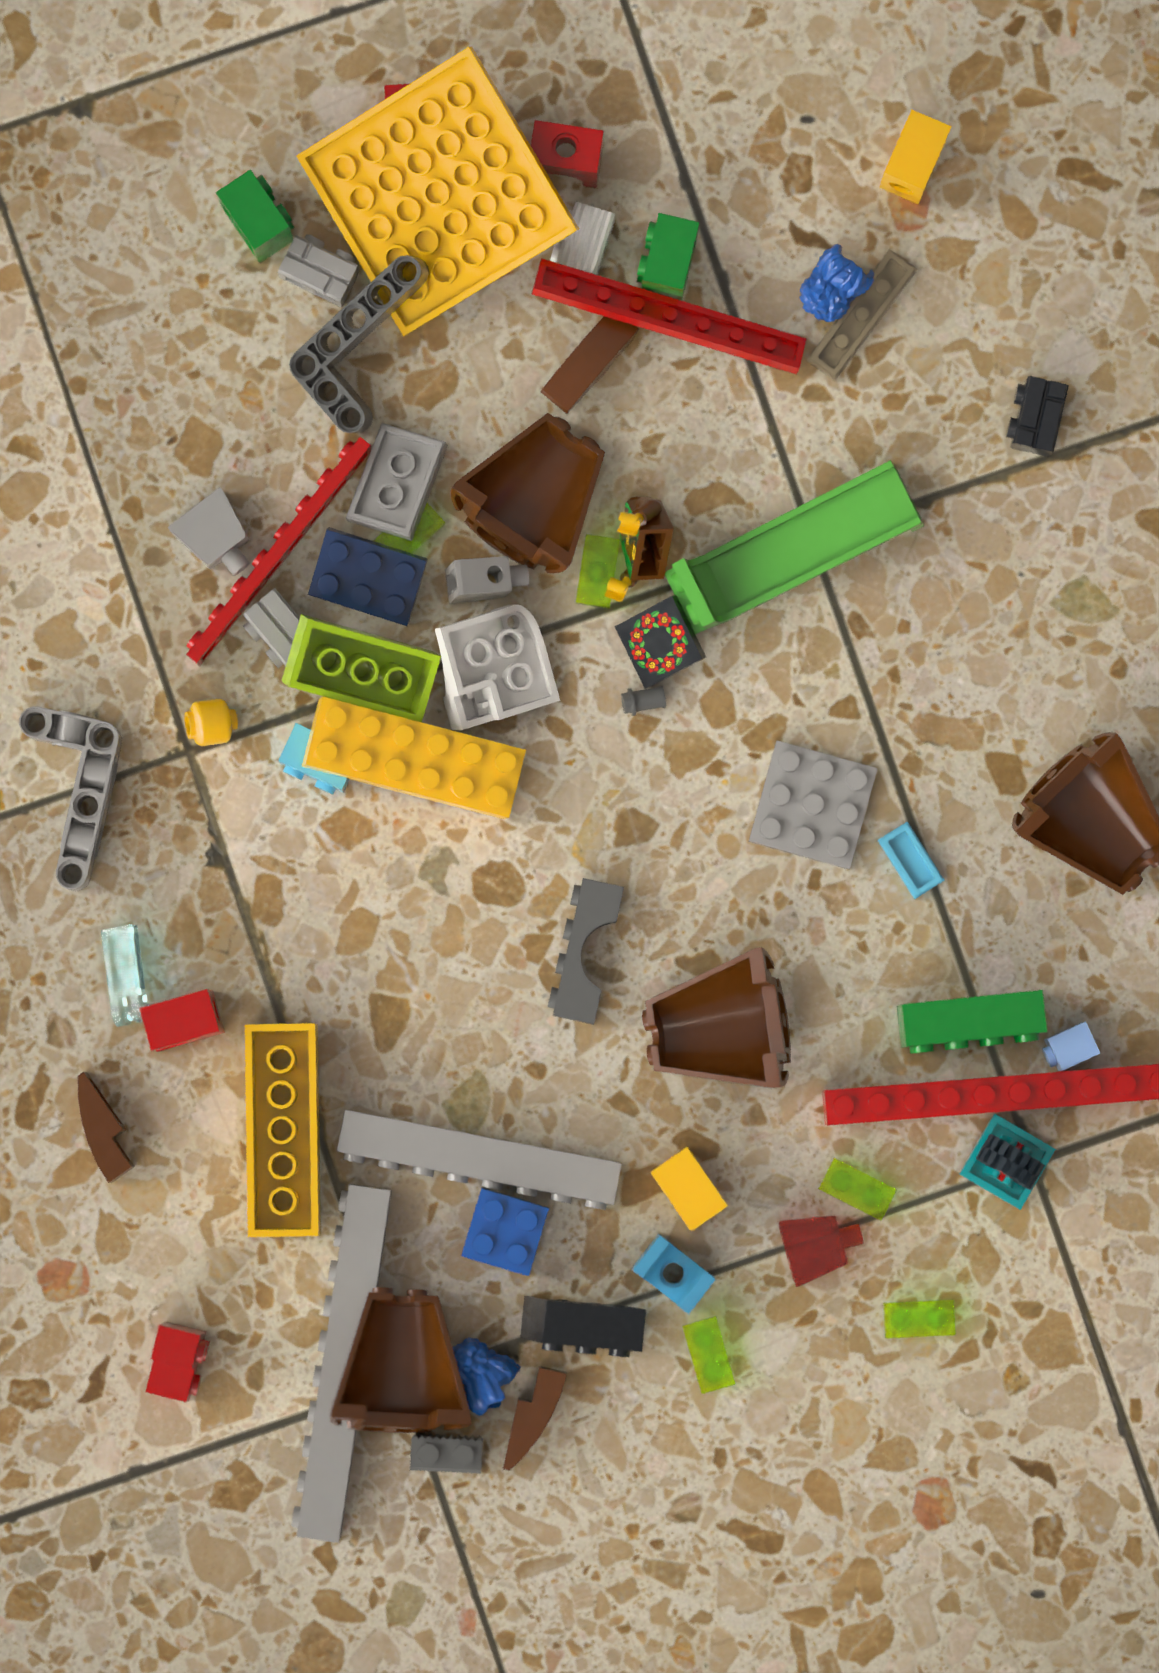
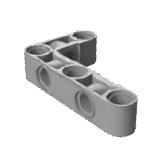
[19,706,122,891]

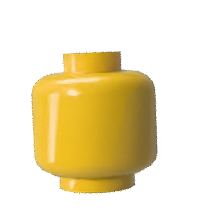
[184,699,238,746]

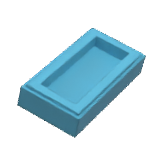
[877,821,945,899]

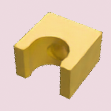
[879,109,952,205]
[650,1147,727,1231]

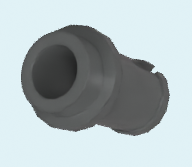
[621,686,666,716]

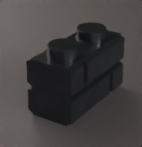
[1006,376,1069,457]

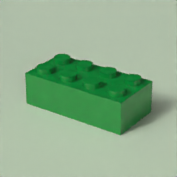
[896,990,1047,1054]

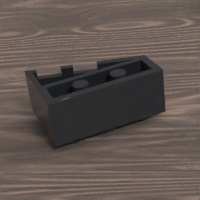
[520,1296,646,1357]

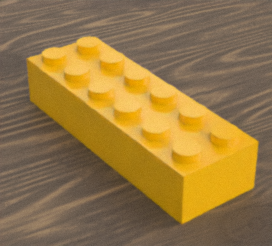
[302,696,526,819]
[245,1023,321,1237]

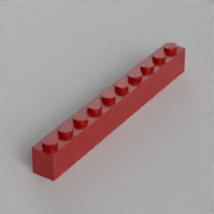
[822,1064,1159,1126]

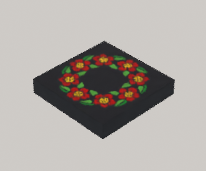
[615,595,707,689]

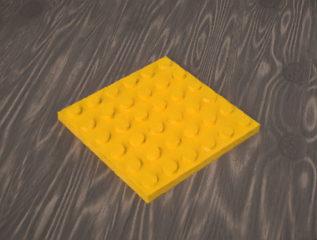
[296,46,579,336]

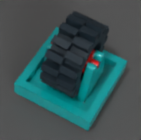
[959,1114,1056,1210]

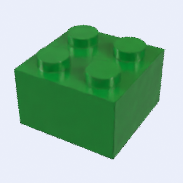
[216,169,295,264]
[636,213,700,301]

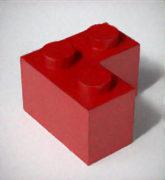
[145,1322,210,1402]

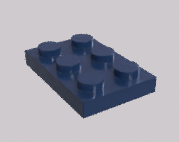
[308,527,428,626]

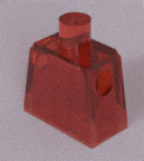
[777,1215,864,1287]

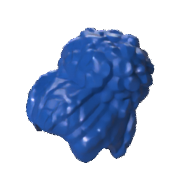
[799,244,875,322]
[452,1337,521,1416]

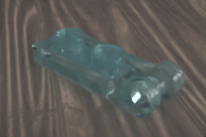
[101,924,150,1027]

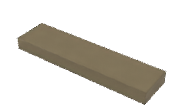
[807,249,917,381]

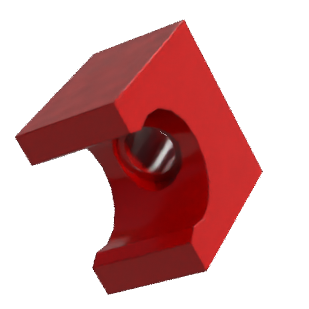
[531,120,604,188]
[139,989,225,1052]

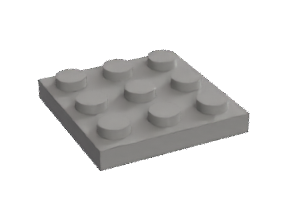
[748,740,878,870]

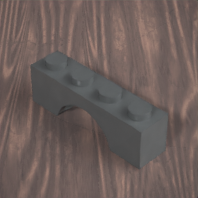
[548,878,624,1025]

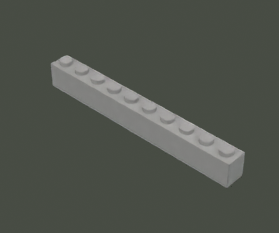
[292,1184,392,1543]

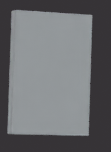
[346,423,448,541]

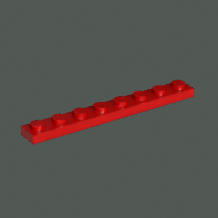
[531,258,807,374]
[186,437,372,667]

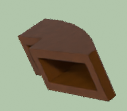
[541,316,639,414]
[78,1072,135,1183]
[503,1366,567,1471]

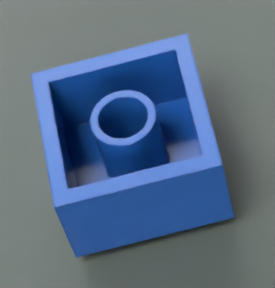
[461,1188,549,1276]

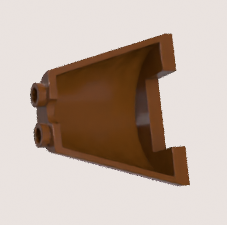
[451,413,605,573]
[1012,732,1159,895]
[642,947,791,1088]
[330,1287,471,1433]

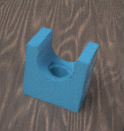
[632,1233,716,1314]

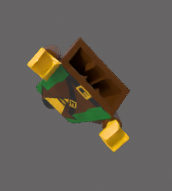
[604,496,674,602]

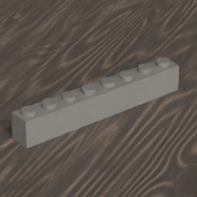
[337,1110,622,1210]

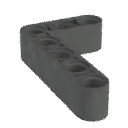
[289,255,429,433]

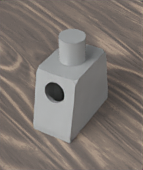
[168,487,250,576]
[445,556,529,604]

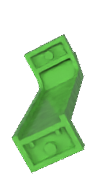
[665,460,925,634]

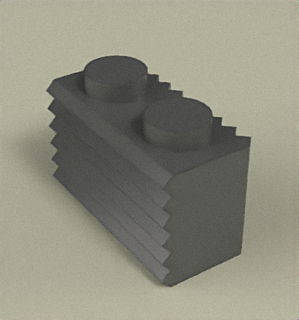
[410,1433,483,1474]

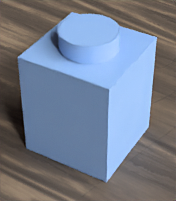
[1042,1021,1100,1071]

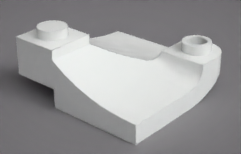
[435,604,560,731]

